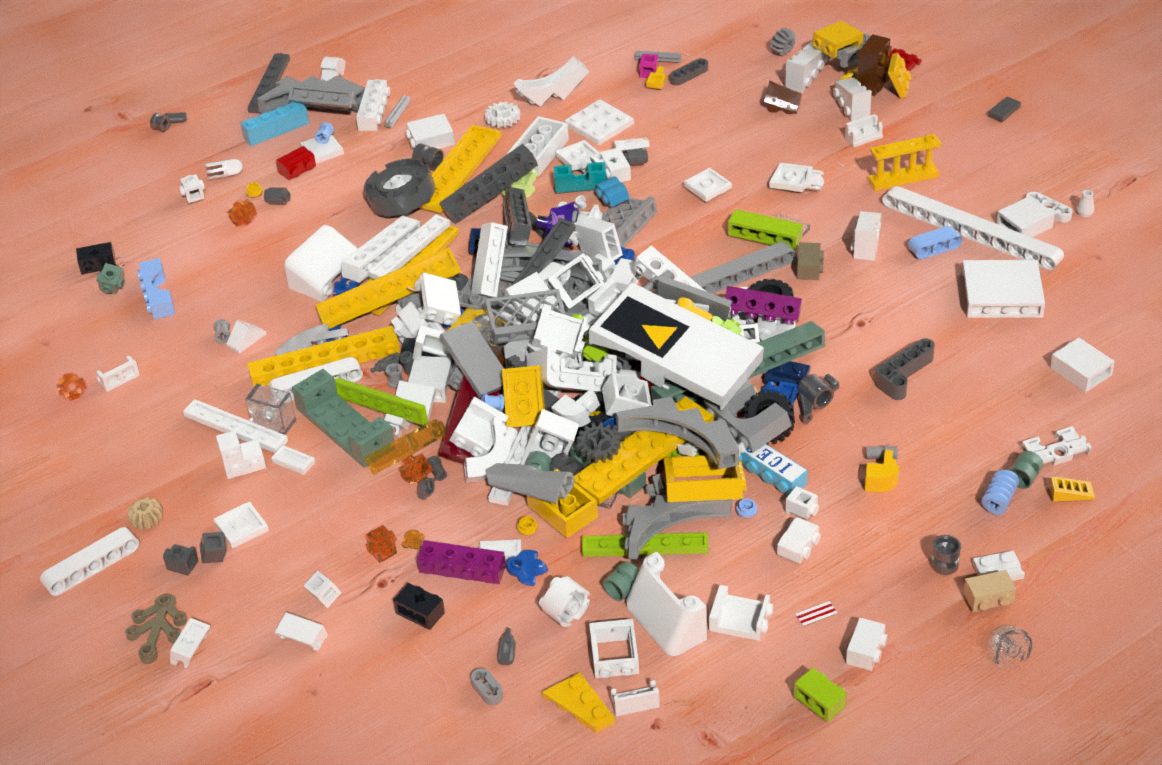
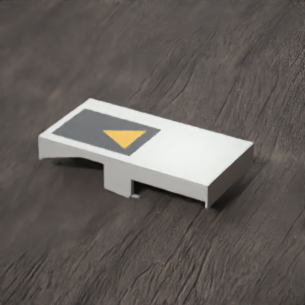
[588,283,764,410]

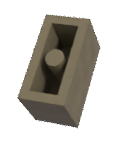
[797,242,824,280]

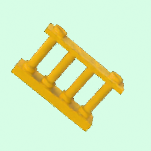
[868,134,942,191]

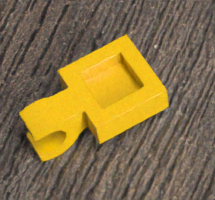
[646,66,666,89]

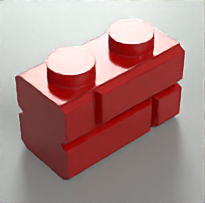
[276,146,316,181]

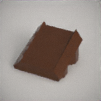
[765,80,802,114]

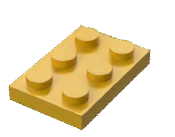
[502,365,545,428]

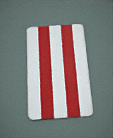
[796,601,837,626]

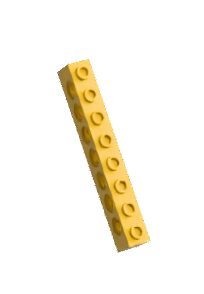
[247,326,400,391]

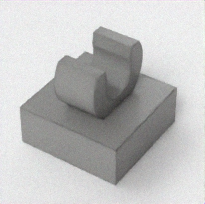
[646,474,667,500]

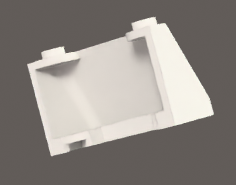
[284,225,358,302]
[526,347,617,393]
[627,552,707,656]

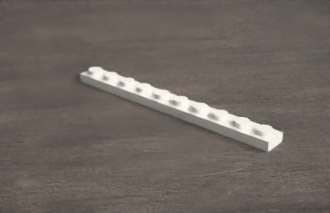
[488,367,569,506]

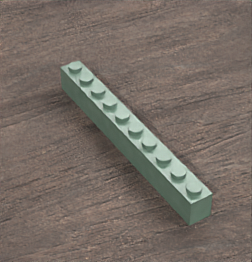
[651,321,825,403]

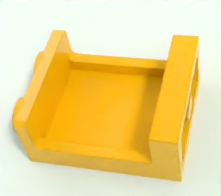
[812,20,864,59]

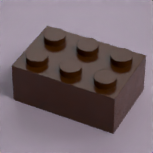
[857,34,892,97]

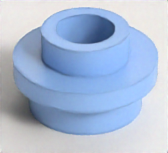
[737,498,757,518]

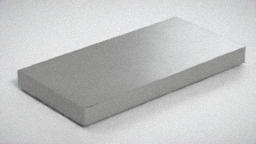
[658,276,732,320]
[440,321,504,398]

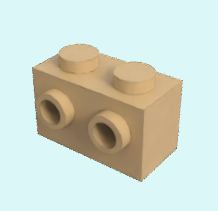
[963,570,1016,612]

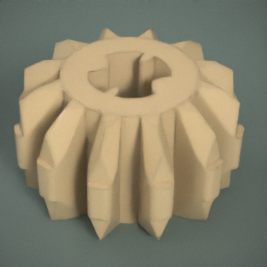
[128,497,163,531]

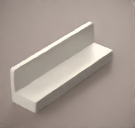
[471,222,508,298]

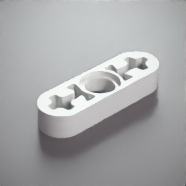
[1026,192,1073,223]

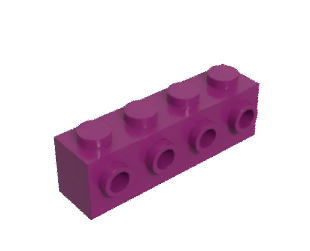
[725,286,802,325]
[417,540,506,584]

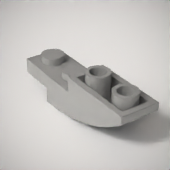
[275,324,349,356]

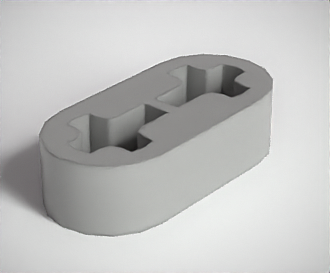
[471,668,503,705]

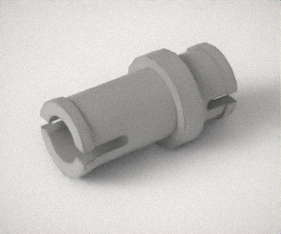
[867,445,898,459]

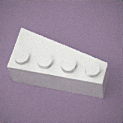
[785,42,830,93]

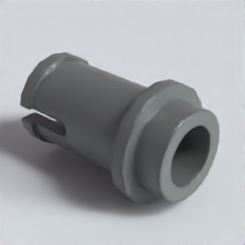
[400,351,414,375]
[426,456,447,481]

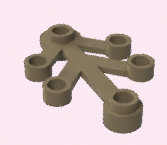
[125,594,187,664]

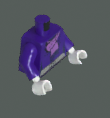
[536,195,587,247]

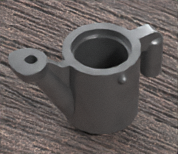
[798,374,840,424]

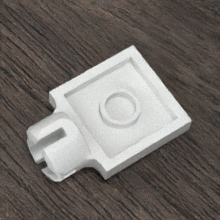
[556,140,601,173]
[769,163,824,192]

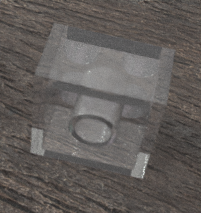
[245,384,296,435]

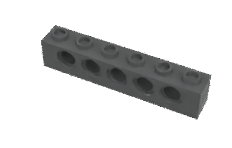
[439,143,538,224]
[503,186,532,247]

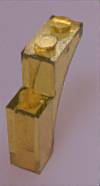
[364,419,446,475]

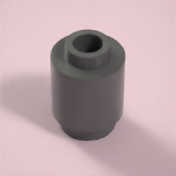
[623,148,648,166]
[264,187,291,205]

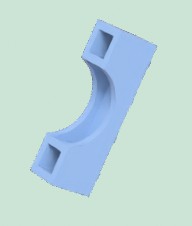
[137,258,175,320]

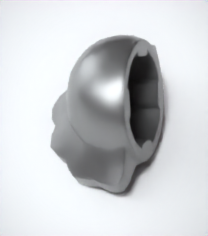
[417,478,435,500]

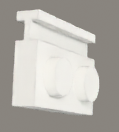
[613,137,650,152]
[972,551,1025,581]

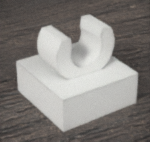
[384,413,410,437]

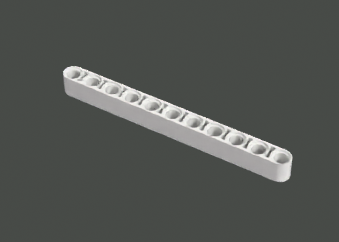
[882,186,1064,270]

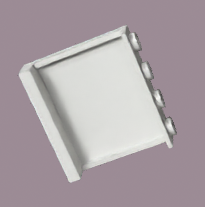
[962,260,1045,318]

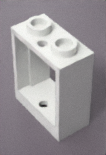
[544,253,605,311]
[589,619,639,678]

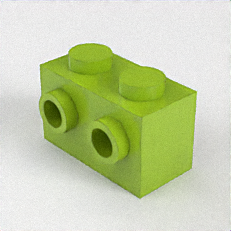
[582,333,609,362]
[794,668,847,723]

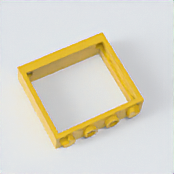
[664,455,747,502]

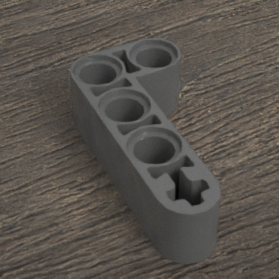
[875,338,935,400]

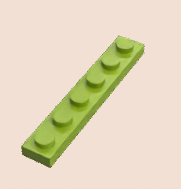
[335,377,428,425]
[583,532,709,557]

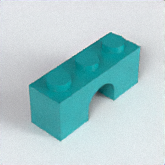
[553,162,606,193]

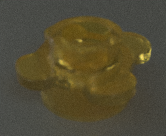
[402,530,425,550]

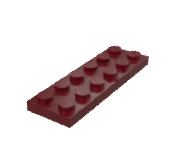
[439,374,500,464]

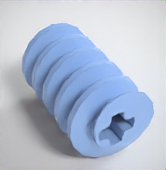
[982,470,1019,515]

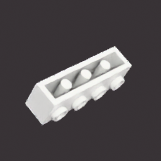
[356,79,390,131]

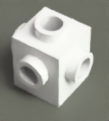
[179,174,205,203]

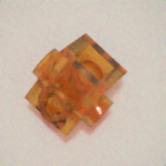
[226,199,257,227]
[56,372,86,401]
[398,453,434,484]
[366,525,397,563]

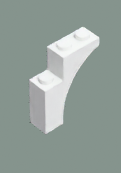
[514,56,590,107]

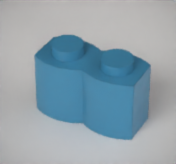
[595,176,630,207]

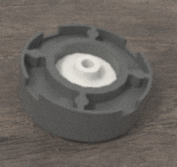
[364,158,436,218]

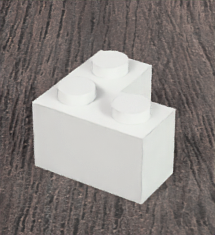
[216,431,266,479]

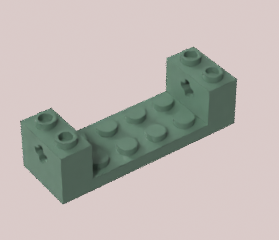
[292,369,396,468]

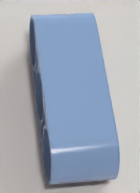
[908,226,963,259]

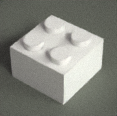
[602,372,652,417]
[525,409,579,460]

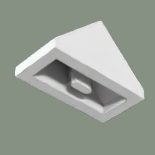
[226,320,266,354]

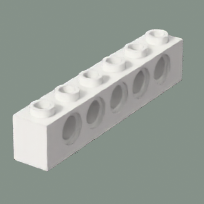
[341,216,420,283]
[634,246,732,320]

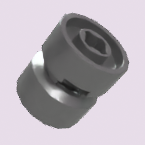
[412,143,444,170]
[550,453,587,476]
[931,535,961,575]

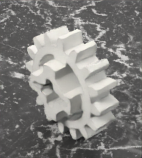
[485,101,520,128]

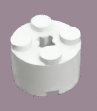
[539,576,590,627]

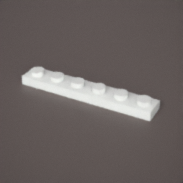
[368,214,450,279]
[183,399,288,453]

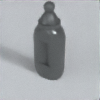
[162,112,187,123]
[371,352,401,372]
[498,628,516,665]

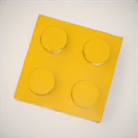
[888,53,911,99]

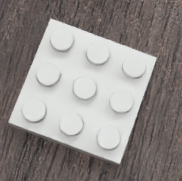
[565,99,634,145]

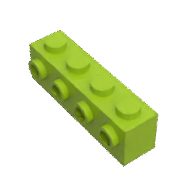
[728,209,803,251]

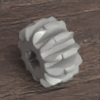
[770,28,797,56]

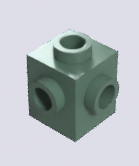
[96,263,124,294]

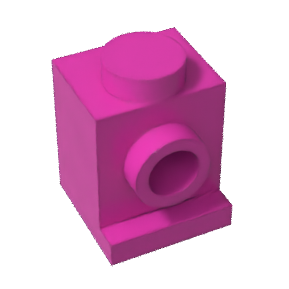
[640,54,658,78]

